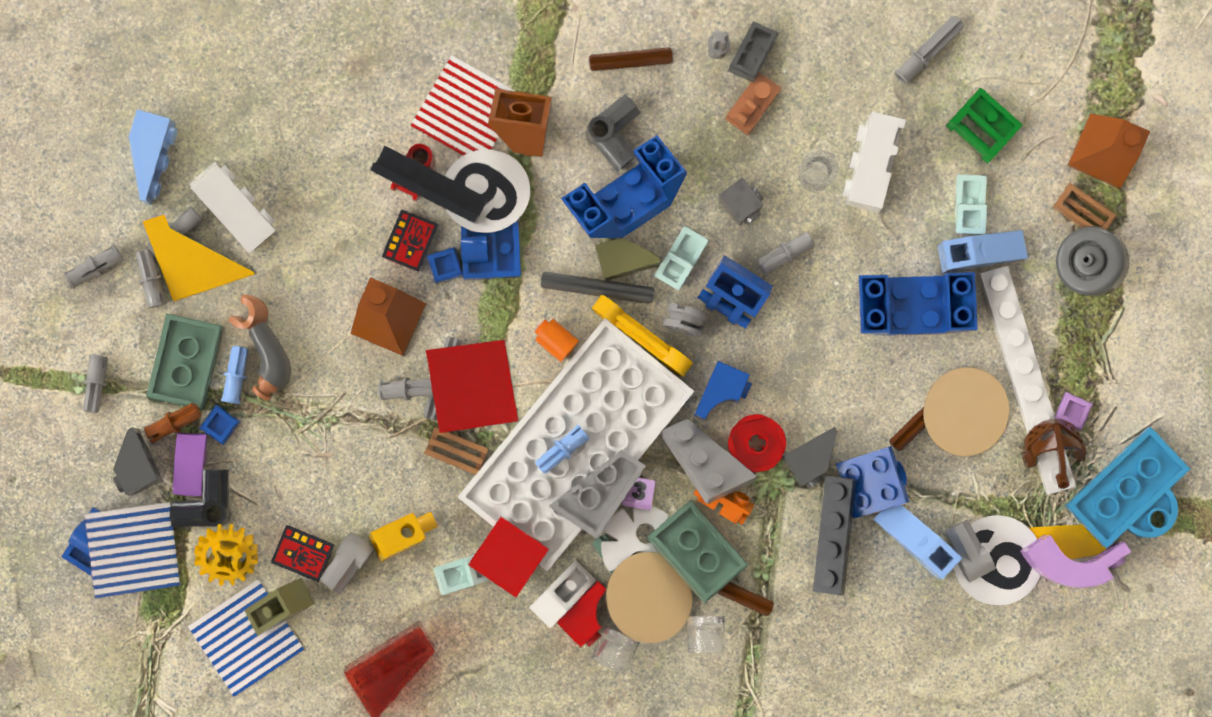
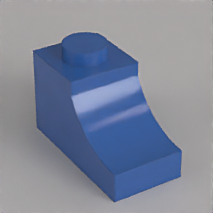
[694,361,752,420]

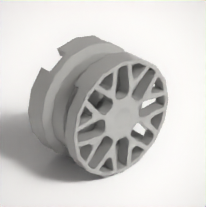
[663,303,708,337]

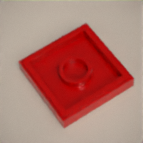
[468,516,549,598]

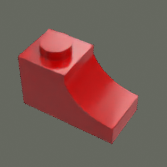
[556,581,606,648]

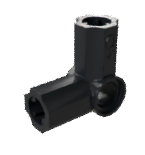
[170,470,231,527]

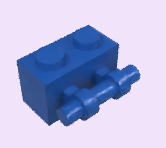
[697,255,773,329]

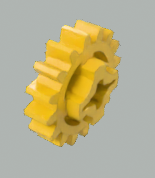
[194,524,258,586]

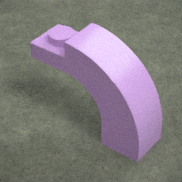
[1020,535,1131,588]

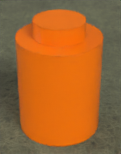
[534,319,580,363]

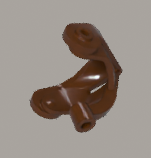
[1022,419,1086,489]

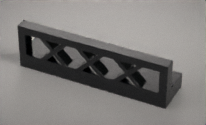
[370,145,489,224]

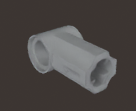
[945,520,996,583]
[320,532,375,594]

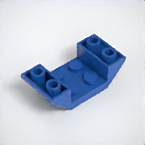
[561,135,687,238]
[858,272,978,336]

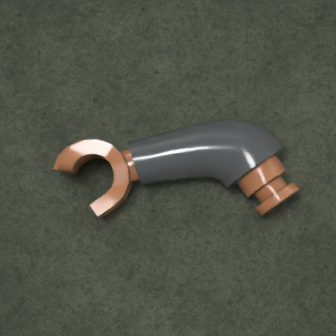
[228,295,291,401]

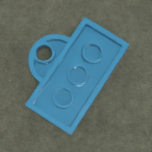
[1064,427,1190,548]

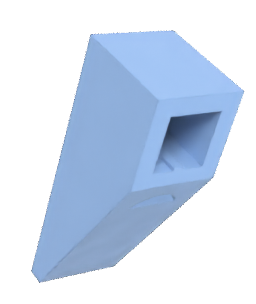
[129,110,177,205]
[937,230,1028,274]
[873,505,962,580]

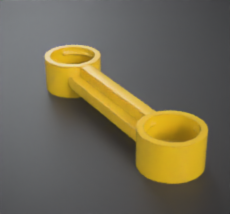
[591,294,694,377]

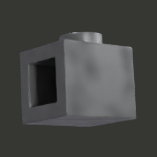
[718,177,763,226]

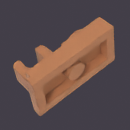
[725,73,781,136]

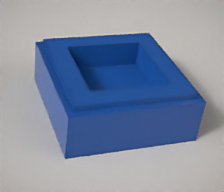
[427,247,463,284]
[199,405,241,445]

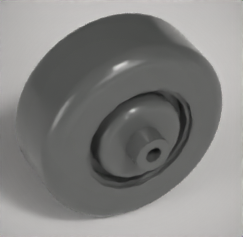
[1056,226,1129,297]

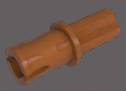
[144,403,201,443]

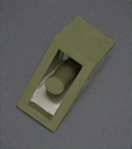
[595,237,660,281]
[244,578,315,636]

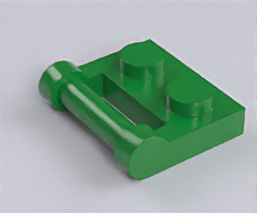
[945,87,1023,164]

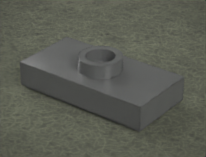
[728,21,779,83]

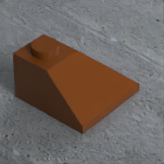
[488,88,552,157]
[1067,114,1150,189]
[350,277,426,356]

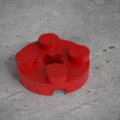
[728,414,786,473]

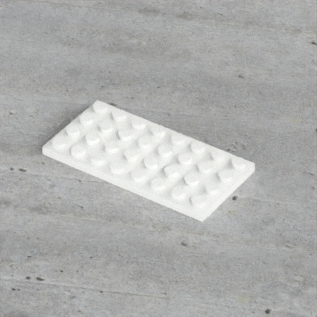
[458,319,694,571]

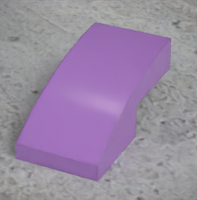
[173,432,207,496]

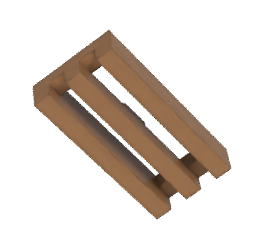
[1052,183,1117,230]
[424,427,489,475]

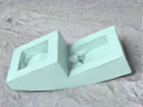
[955,174,987,234]
[654,226,709,291]
[433,555,490,596]

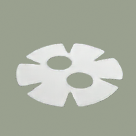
[601,506,668,572]

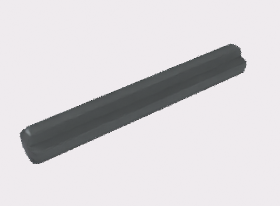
[541,272,654,304]

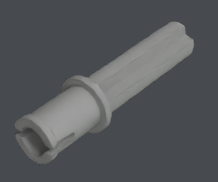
[894,16,964,85]

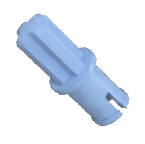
[221,346,249,404]
[535,425,589,473]

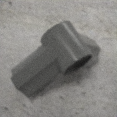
[585,94,640,172]

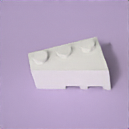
[842,112,906,213]
[189,162,275,253]

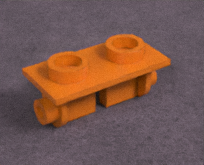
[693,489,754,525]

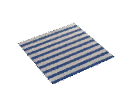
[85,502,180,599]
[188,580,304,697]

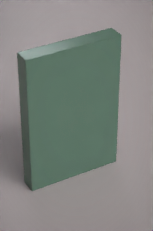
[146,313,224,410]
[647,500,749,604]

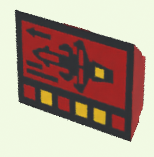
[382,209,439,272]
[270,525,334,583]

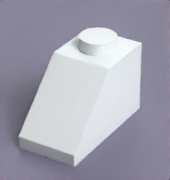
[529,560,596,628]

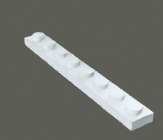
[978,266,1076,495]

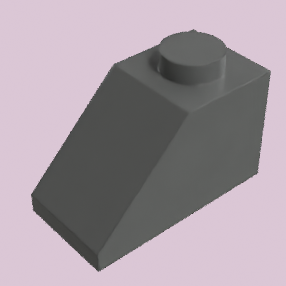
[113,427,163,496]
[782,427,838,488]

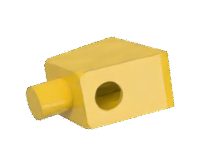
[368,512,438,562]

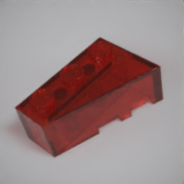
[343,620,435,717]

